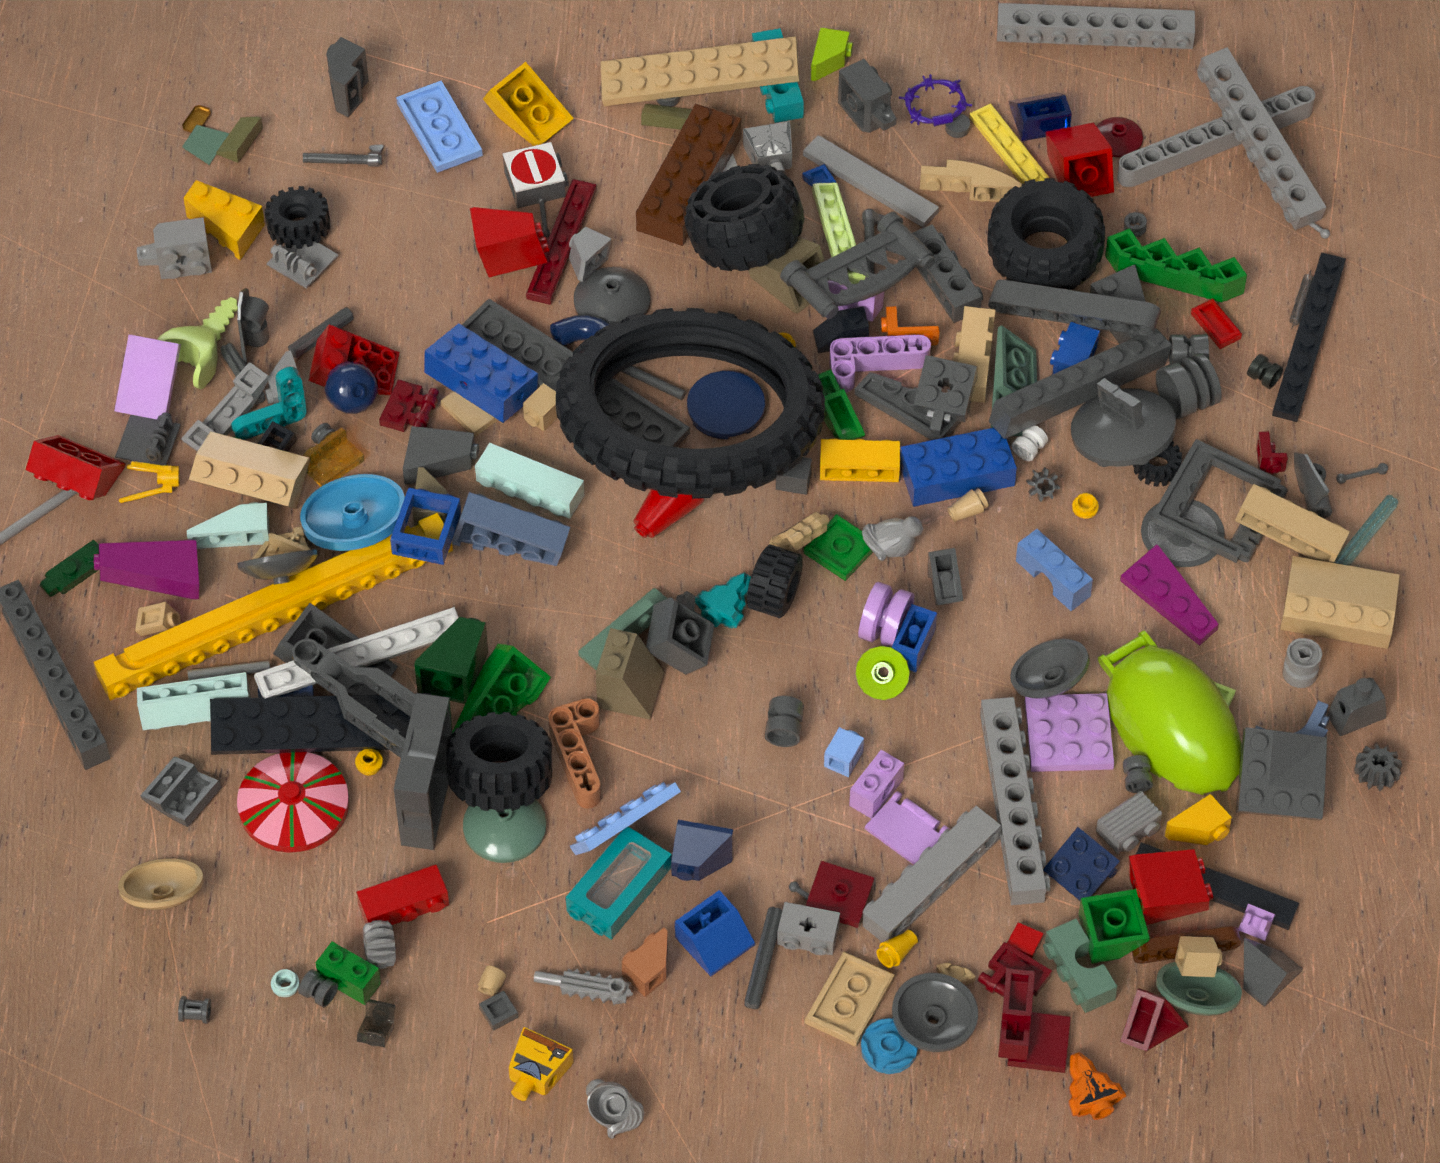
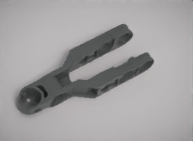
[292,639,416,758]

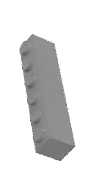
[863,806,1001,942]

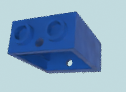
[390,488,461,565]

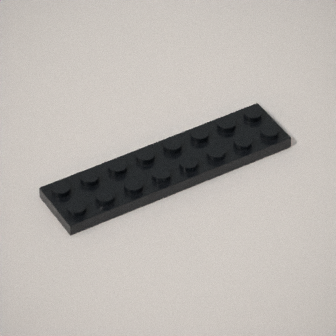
[210,693,431,755]

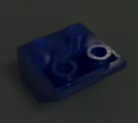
[1009,92,1072,141]

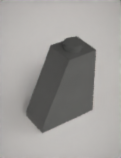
[403,426,479,485]

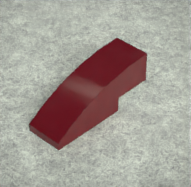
[998,968,1035,1060]

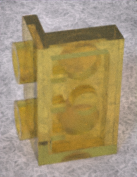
[302,427,365,487]

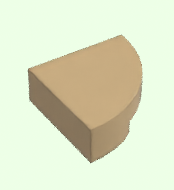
[936,963,975,986]

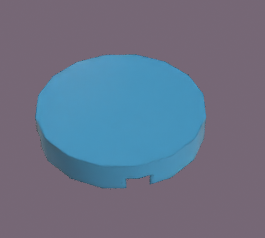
[860,1018,918,1074]

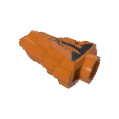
[1068,1052,1126,1120]

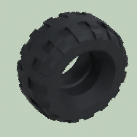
[684,164,805,271]
[987,178,1105,290]

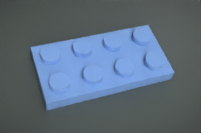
[396,80,483,173]
[570,782,681,855]

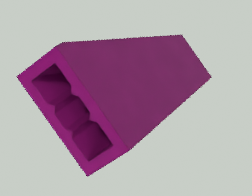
[94,540,199,599]

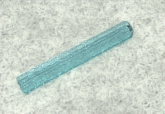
[1334,495,1398,566]

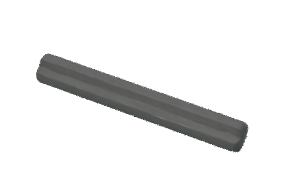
[744,907,782,1010]

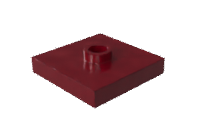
[805,861,875,928]

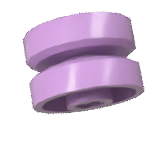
[858,582,915,647]

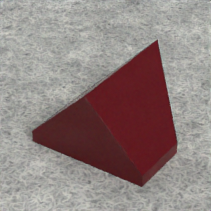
[1120,988,1189,1051]

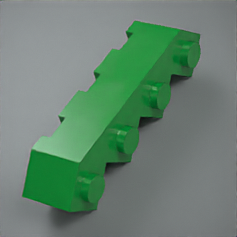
[1105,228,1247,303]

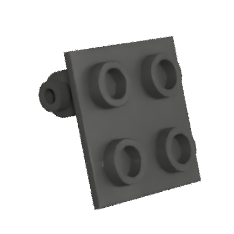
[115,412,181,465]

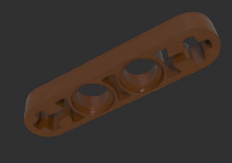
[1132,926,1242,964]

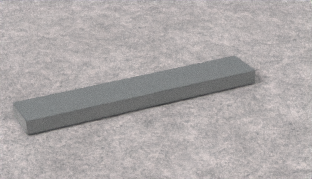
[803,135,939,228]

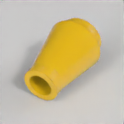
[876,930,918,968]

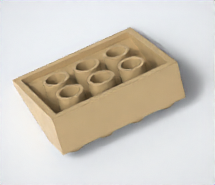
[1280,556,1400,649]

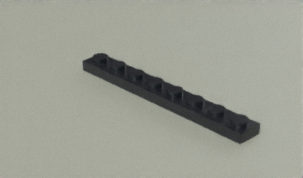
[1272,252,1346,422]

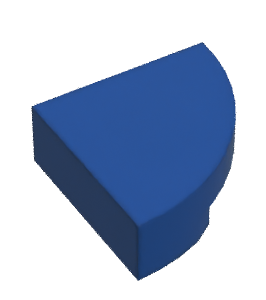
[802,164,836,187]

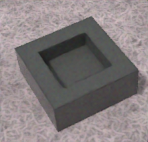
[479,991,518,1031]

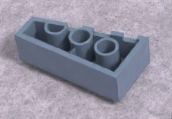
[452,492,570,566]

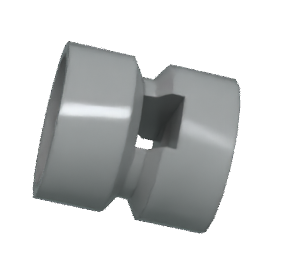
[1282,638,1322,688]

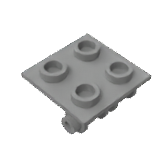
[267,241,338,289]

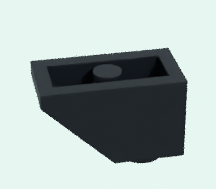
[813,307,869,353]

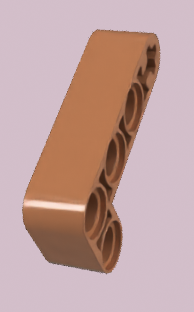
[548,698,601,809]

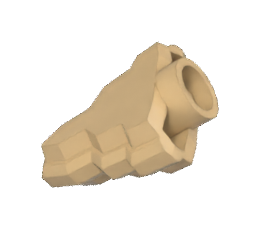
[769,512,829,552]

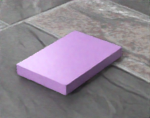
[114,335,181,419]

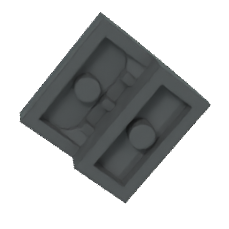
[140,756,222,827]

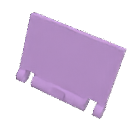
[865,791,950,865]

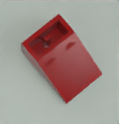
[308,324,400,396]

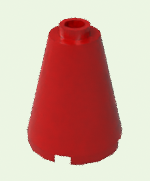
[633,489,705,538]

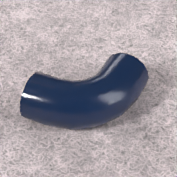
[550,315,609,346]

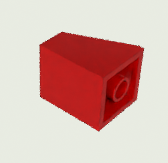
[1046,122,1114,197]
[470,207,550,278]
[1128,849,1213,925]

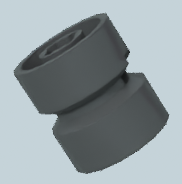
[1169,334,1209,364]
[765,696,804,747]

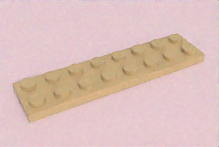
[601,36,800,106]

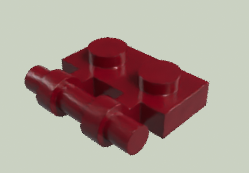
[379,380,439,432]
[977,942,1052,997]

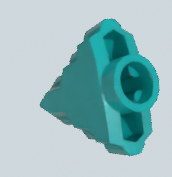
[695,572,751,629]

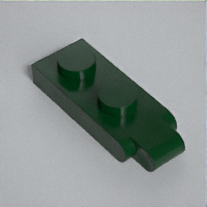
[39,539,99,597]

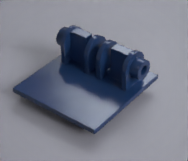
[1043,827,1120,901]

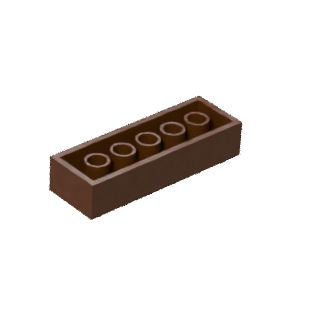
[636,103,741,246]

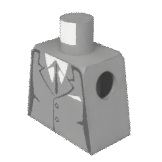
[743,121,792,174]

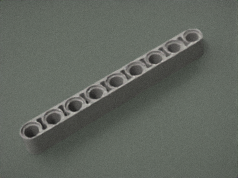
[1117,86,1315,187]

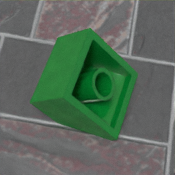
[1078,889,1150,964]

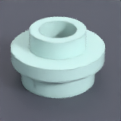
[271,969,300,997]

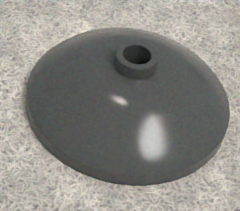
[574,267,650,324]
[237,550,318,585]
[1010,639,1090,699]
[892,973,978,1052]

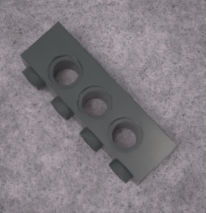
[913,224,983,323]

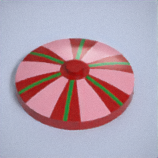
[237,752,349,853]

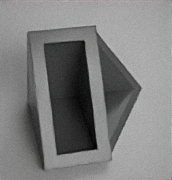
[1243,937,1303,1007]

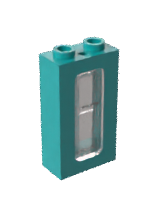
[566,827,672,940]

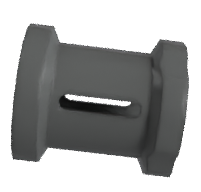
[178,996,211,1024]

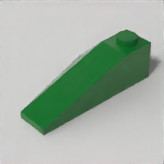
[452,643,551,733]

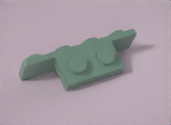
[578,588,667,670]

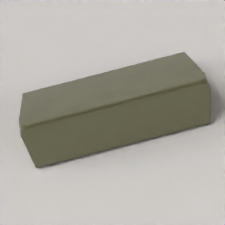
[641,104,692,130]
[216,117,263,163]

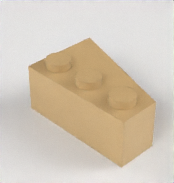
[953,306,995,403]

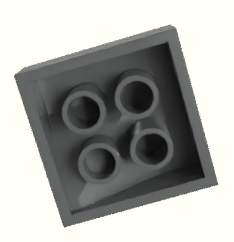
[1236,727,1327,821]

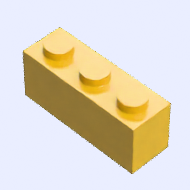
[820,438,900,482]

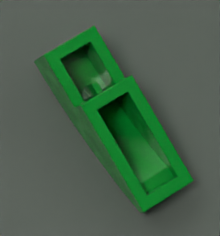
[818,369,865,440]

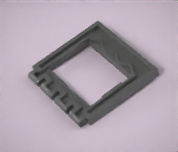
[1150,439,1288,563]

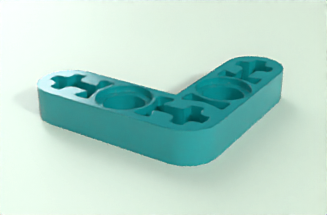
[231,367,307,440]

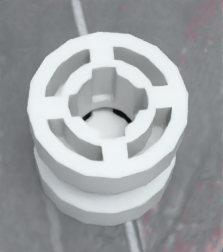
[1012,425,1048,461]

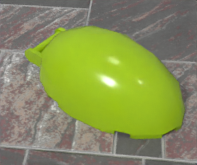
[1098,630,1242,795]

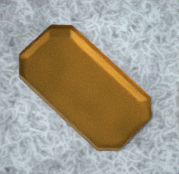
[182,105,211,133]

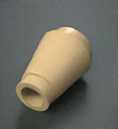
[947,488,989,522]

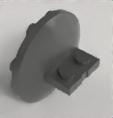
[1071,378,1176,467]

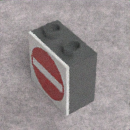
[503,142,569,208]

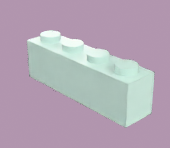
[475,443,584,519]
[137,672,251,730]

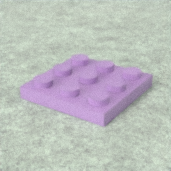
[1024,693,1114,772]

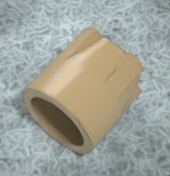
[478,966,506,997]

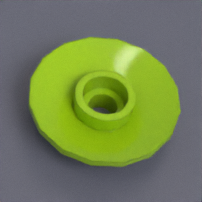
[856,646,910,700]

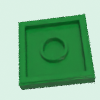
[803,514,873,581]

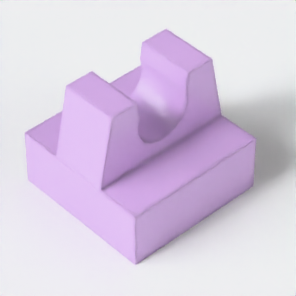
[1238,904,1276,941]

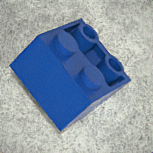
[675,890,755,977]

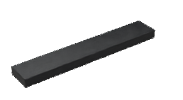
[1135,842,1299,930]

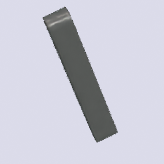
[988,280,1161,336]

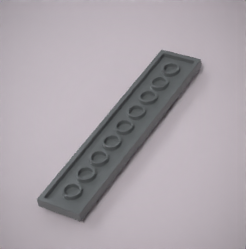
[462,299,690,447]

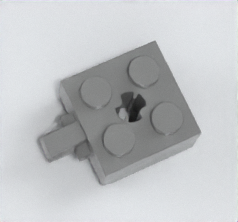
[137,217,212,280]

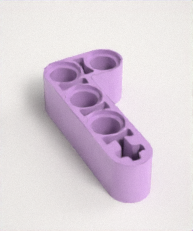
[829,335,931,393]

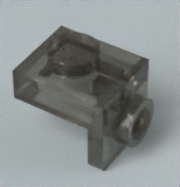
[357,999,396,1048]

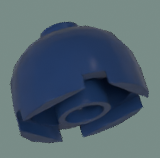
[324,361,378,414]

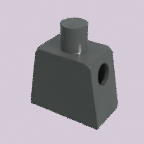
[1327,678,1386,736]

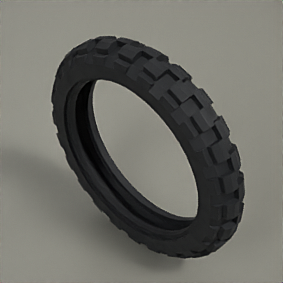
[555,308,825,499]

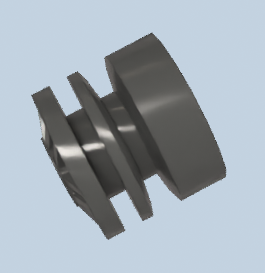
[1156,353,1222,419]

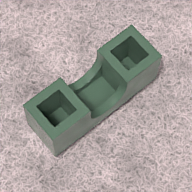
[1043,919,1117,1013]

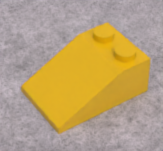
[483,61,574,146]

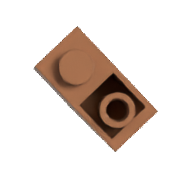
[622,927,668,997]

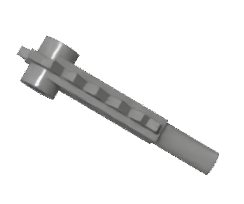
[534,969,633,1005]

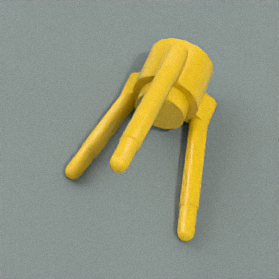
[119,461,179,503]

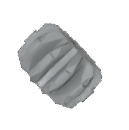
[363,920,396,969]

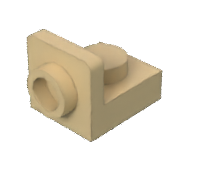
[135,602,181,636]

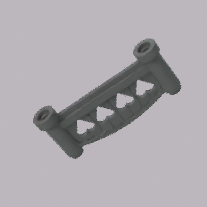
[780,211,935,319]

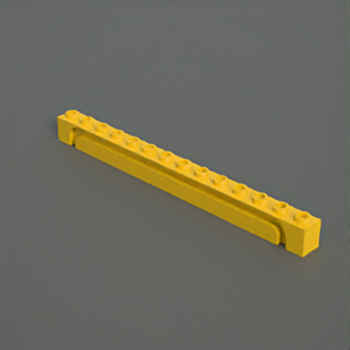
[93,513,453,701]

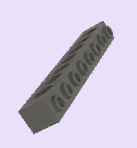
[0,579,110,770]

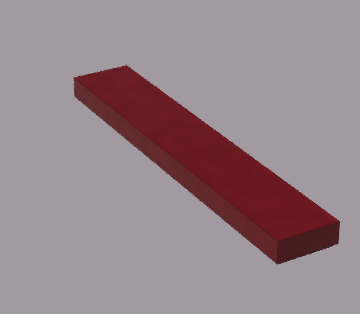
[526,179,597,305]

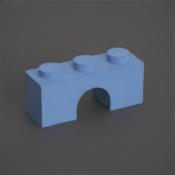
[1016,529,1093,611]

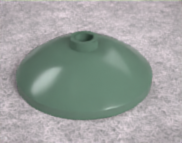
[463,799,546,863]
[1156,962,1242,1016]

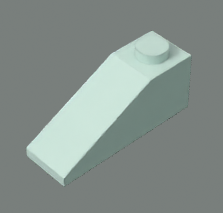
[187,502,269,549]

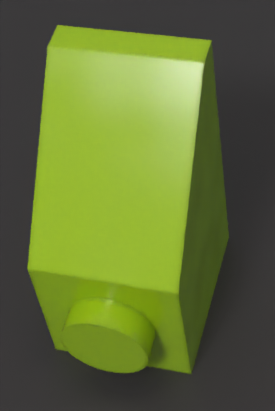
[811,27,853,81]

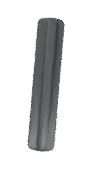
[288,307,354,359]
[220,343,265,405]

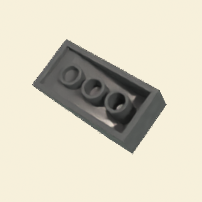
[273,603,398,695]

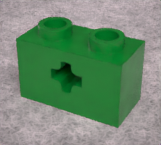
[315,941,381,1005]

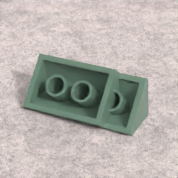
[990,325,1037,436]

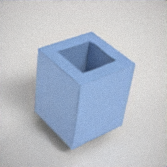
[824,727,864,777]

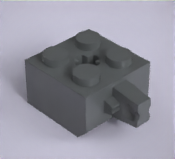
[838,59,897,133]
[914,355,977,435]
[646,591,714,675]

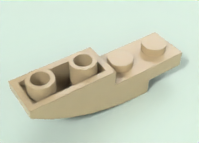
[920,159,1021,202]

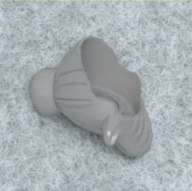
[862,517,923,561]
[586,1079,645,1139]

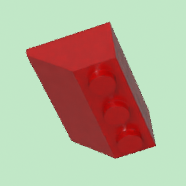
[25,435,126,500]

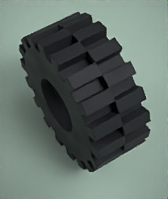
[265,186,330,249]

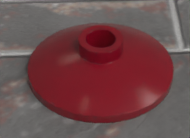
[1097,117,1143,157]

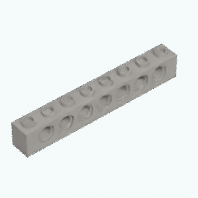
[997,3,1195,49]
[1197,47,1326,230]
[980,697,1050,905]

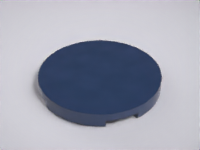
[687,371,765,439]

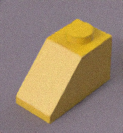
[1165,794,1232,845]

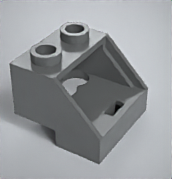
[326,37,369,117]

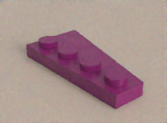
[1120,544,1219,646]

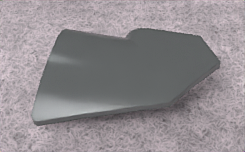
[237,288,269,365]
[1294,452,1332,519]

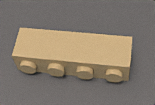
[1235,484,1350,563]

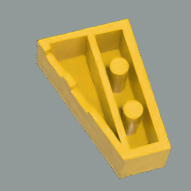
[183,180,265,260]

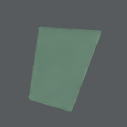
[182,125,229,165]

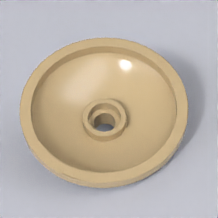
[118,859,204,910]

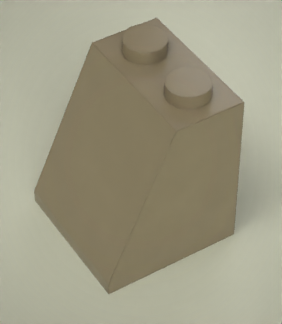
[748,237,829,314]
[596,628,664,719]

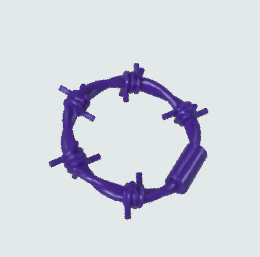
[899,74,973,126]

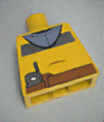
[509,1027,573,1101]

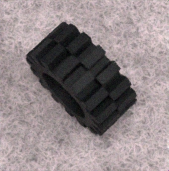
[1133,441,1182,487]

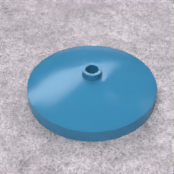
[300,474,405,551]

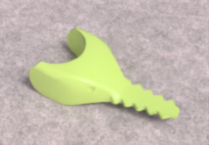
[157,297,238,389]

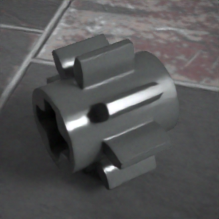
[1026,467,1060,502]

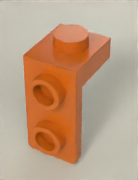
[881,306,939,346]

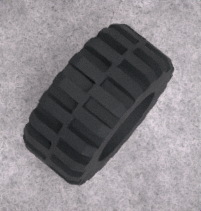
[446,712,553,812]

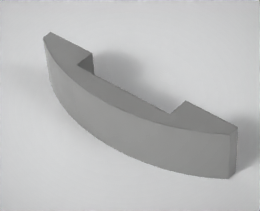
[181,362,270,452]

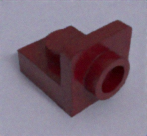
[1256,431,1288,474]

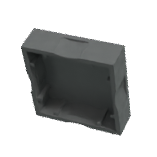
[394,693,452,850]

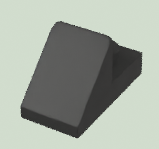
[928,548,964,605]

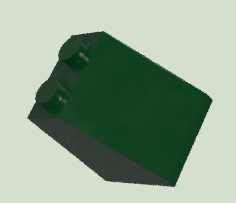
[414,617,488,704]

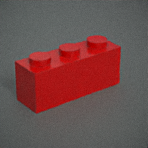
[356,864,449,925]

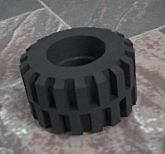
[747,544,803,618]

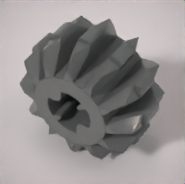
[1354,743,1402,791]

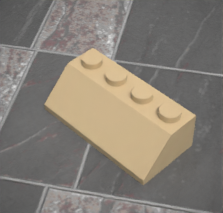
[189,431,310,509]

